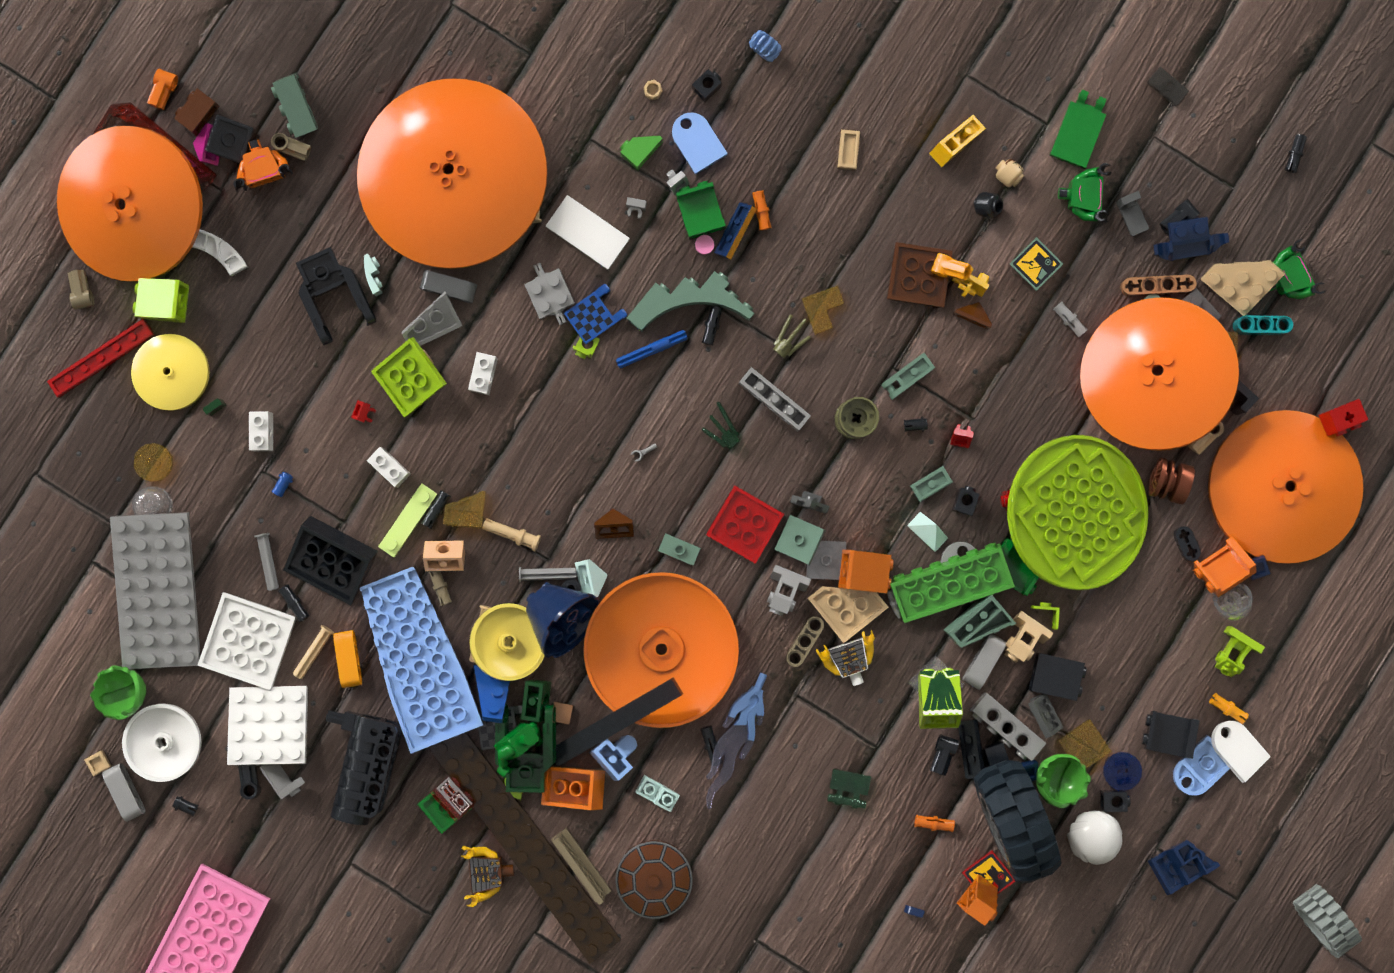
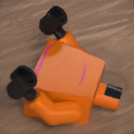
[233,140,293,192]

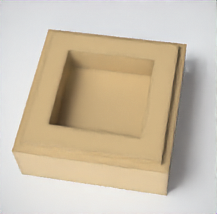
[84,750,112,776]

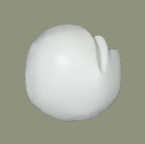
[1067,810,1122,865]

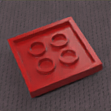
[706,485,784,564]

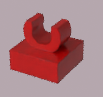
[351,400,376,423]
[950,424,974,448]

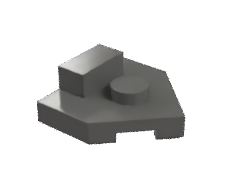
[790,491,829,514]

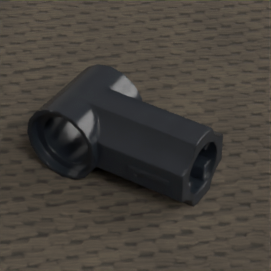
[1160,199,1200,235]
[930,734,959,776]
[238,765,261,800]

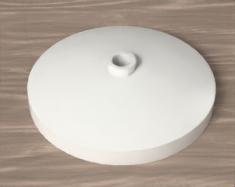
[122,704,201,782]

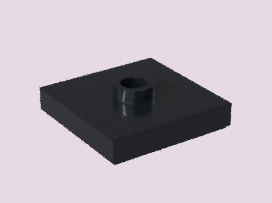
[204,114,254,164]

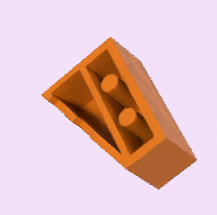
[956,874,998,926]

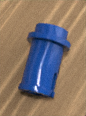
[272,471,293,497]

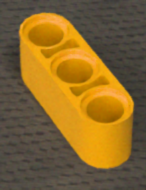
[333,630,362,688]

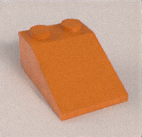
[541,766,605,810]

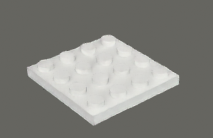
[198,592,296,690]
[227,686,308,766]

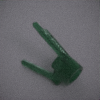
[701,402,740,449]

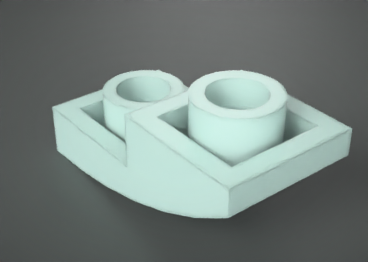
[364,254,383,296]
[635,775,680,812]

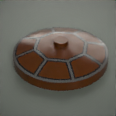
[615,840,693,919]

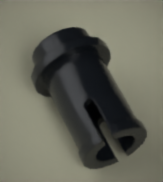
[904,417,928,432]
[172,796,199,816]

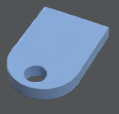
[672,113,728,175]
[1173,735,1230,795]

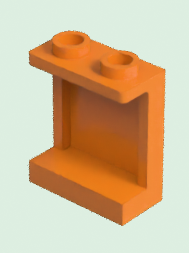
[1193,537,1257,597]

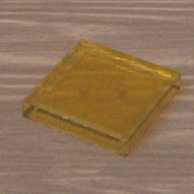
[1057,719,1112,768]

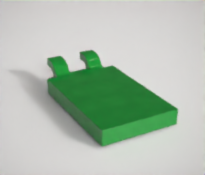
[1049,90,1107,169]

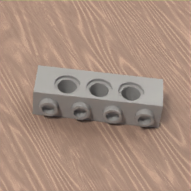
[739,367,811,432]
[970,692,1047,761]

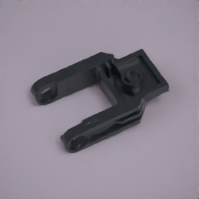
[296,247,377,346]

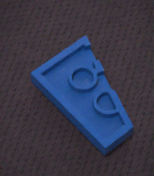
[474,665,510,723]

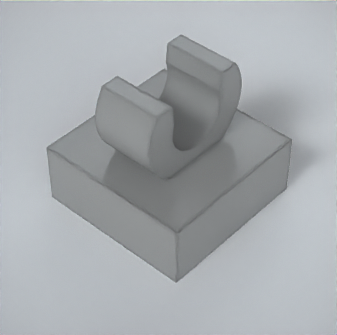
[666,170,690,196]
[626,197,647,219]

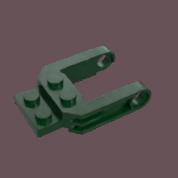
[495,704,556,793]

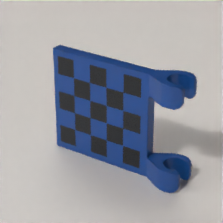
[564,284,627,344]

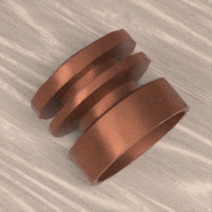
[1149,457,1195,505]

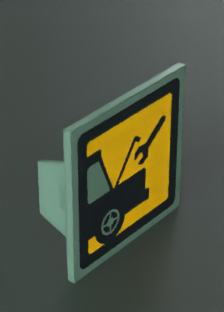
[1010,237,1063,291]

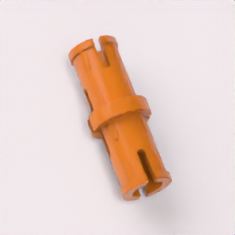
[752,190,772,231]
[914,815,955,832]

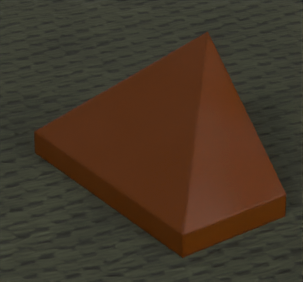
[953,302,992,330]
[594,509,634,539]

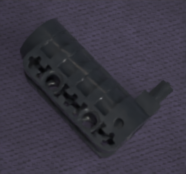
[326,710,402,825]

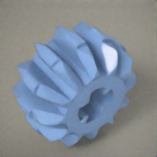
[749,30,782,62]

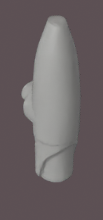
[887,590,901,619]

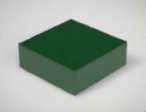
[203,398,226,416]

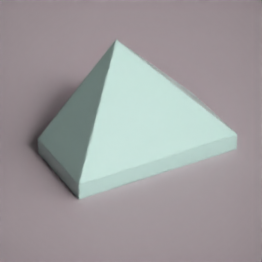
[907,512,948,552]
[575,559,608,597]

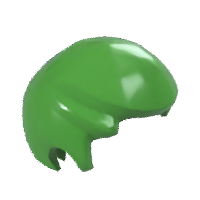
[90,665,146,720]
[1036,754,1091,808]

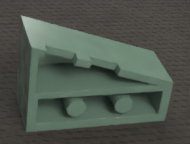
[271,73,318,138]
[944,595,1017,648]

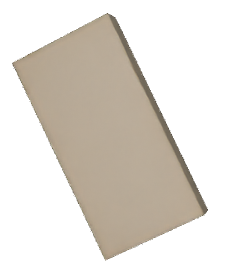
[837,129,860,170]

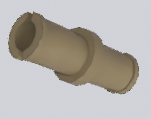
[428,571,452,606]

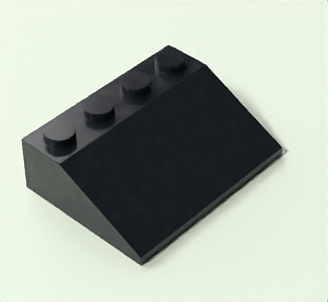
[283,516,378,606]

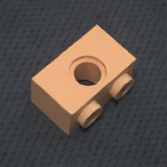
[423,541,465,571]

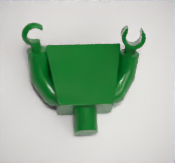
[494,722,543,778]

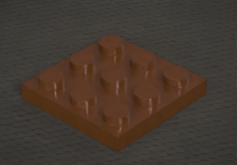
[887,242,953,308]

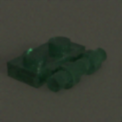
[827,768,871,809]

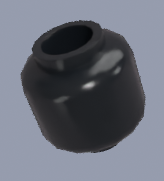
[974,192,1003,218]

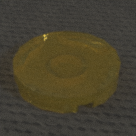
[134,443,173,482]

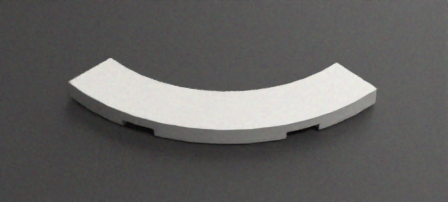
[192,229,248,276]

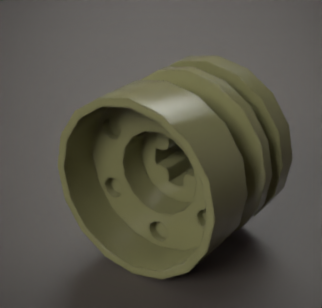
[834,397,879,439]

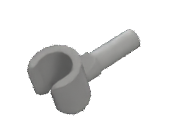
[631,444,657,461]

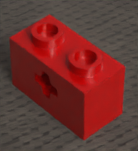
[1318,399,1368,437]

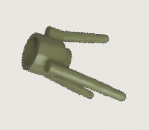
[773,315,811,359]

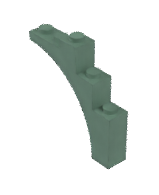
[627,271,754,332]

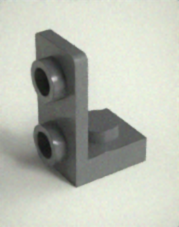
[1116,191,1149,236]

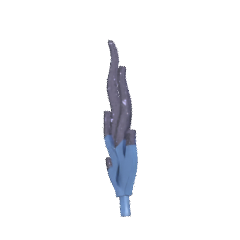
[706,673,767,809]

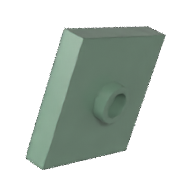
[774,515,826,565]

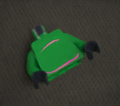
[1058,163,1112,224]
[1268,239,1327,299]

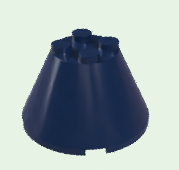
[526,582,600,658]

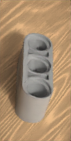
[962,633,1006,690]
[102,763,145,822]

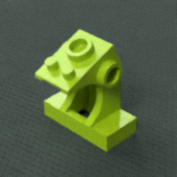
[1215,626,1265,677]

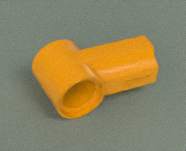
[931,253,971,281]

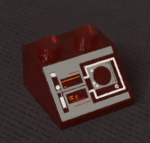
[430,776,474,821]

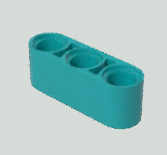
[1233,315,1293,335]

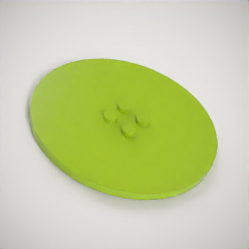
[1007,435,1148,590]

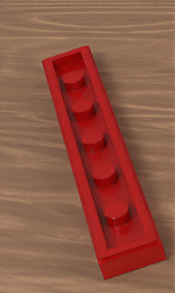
[47,319,155,398]

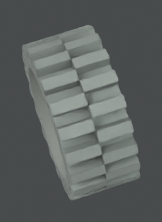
[1293,884,1362,958]

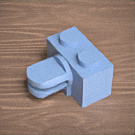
[589,735,637,781]

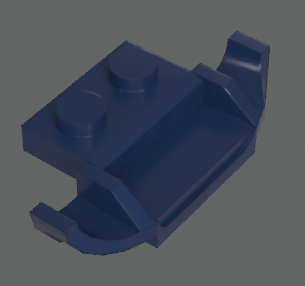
[1153,217,1229,261]

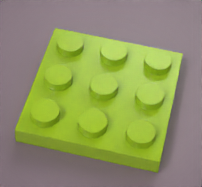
[371,337,447,418]

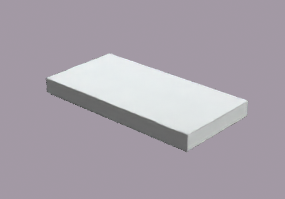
[546,195,630,270]

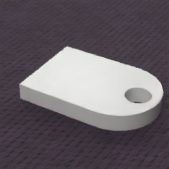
[1211,721,1271,783]

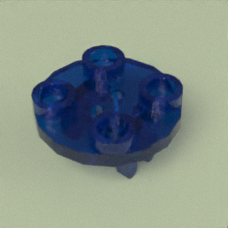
[1103,752,1142,791]

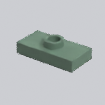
[910,466,953,502]
[658,533,701,565]

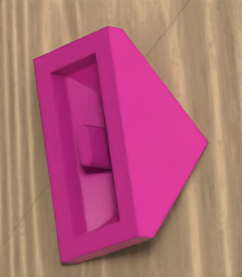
[193,124,219,166]

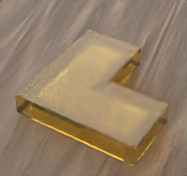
[802,286,844,335]

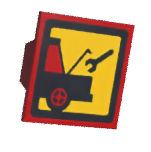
[962,850,1015,895]

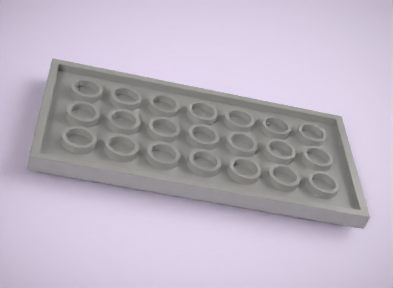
[110,512,201,669]

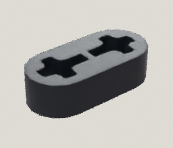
[1174,526,1201,561]

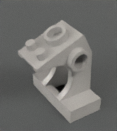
[767,565,811,616]

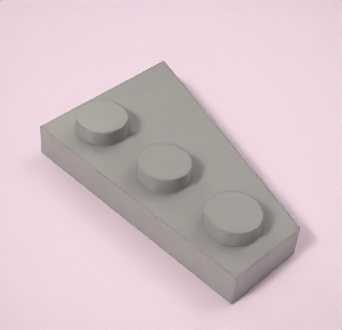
[402,292,462,346]

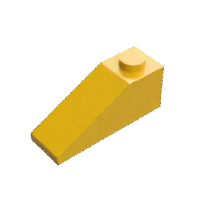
[929,115,986,167]

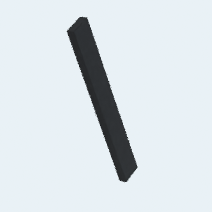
[555,677,683,767]

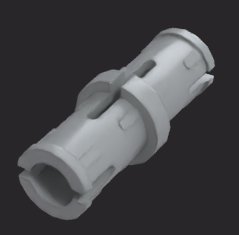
[1053,301,1088,338]

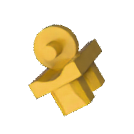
[952,266,989,297]

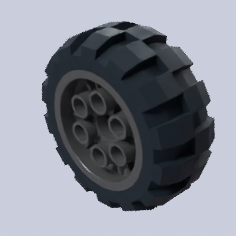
[974,760,1062,883]

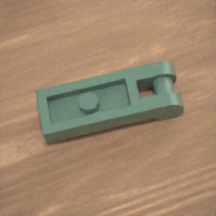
[881,353,935,400]

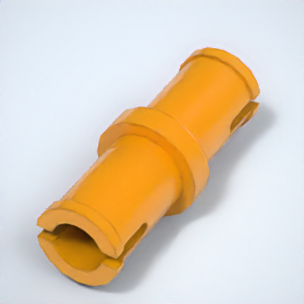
[1209,693,1249,724]

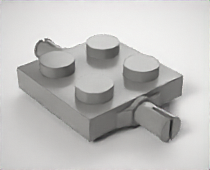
[524,263,575,325]

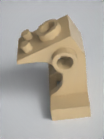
[1004,611,1053,663]

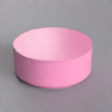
[695,235,714,255]

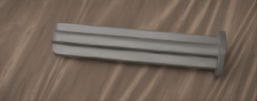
[254,533,279,591]
[519,567,577,583]

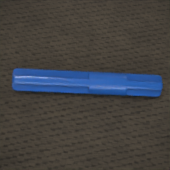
[616,330,688,368]

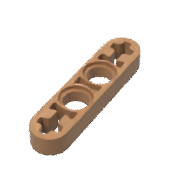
[1120,275,1197,296]

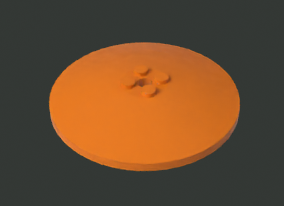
[57,126,203,281]
[1080,298,1239,451]
[1208,410,1363,563]
[584,572,739,728]

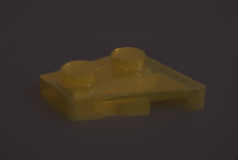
[443,491,486,529]

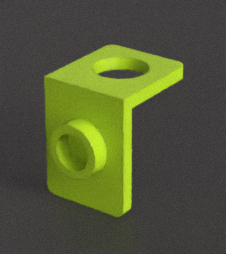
[572,337,600,359]
[1031,602,1060,630]

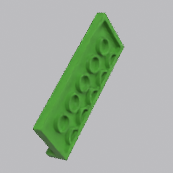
[890,543,1015,623]

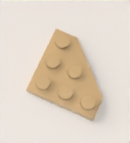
[1201,260,1285,316]
[808,586,889,643]

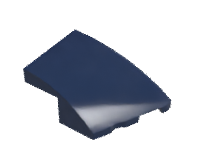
[1148,840,1220,895]

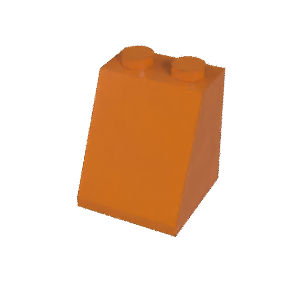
[838,550,893,593]

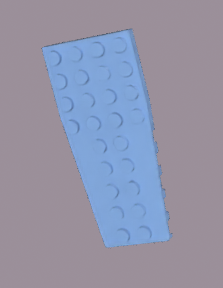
[360,567,484,754]

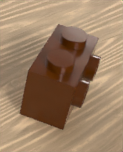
[174,88,220,136]

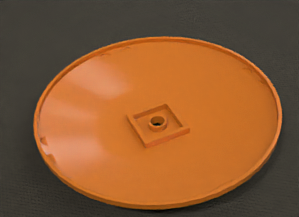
[357,79,547,269]

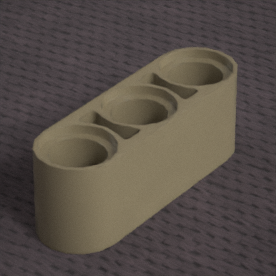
[786,616,824,667]

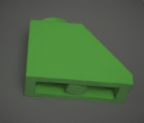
[620,136,663,170]

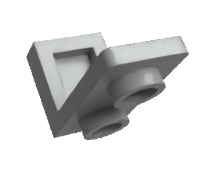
[260,765,305,799]

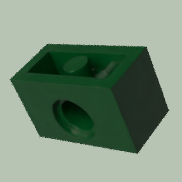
[521,679,551,722]

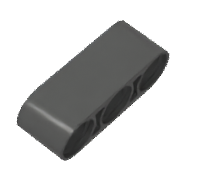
[419,270,478,303]

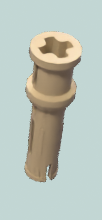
[482,518,541,552]

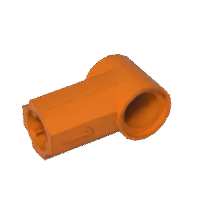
[147,69,178,110]

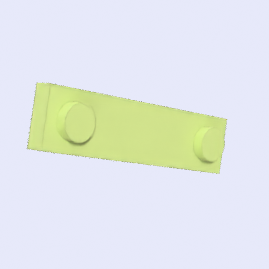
[378,483,438,557]

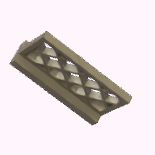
[551,827,611,905]

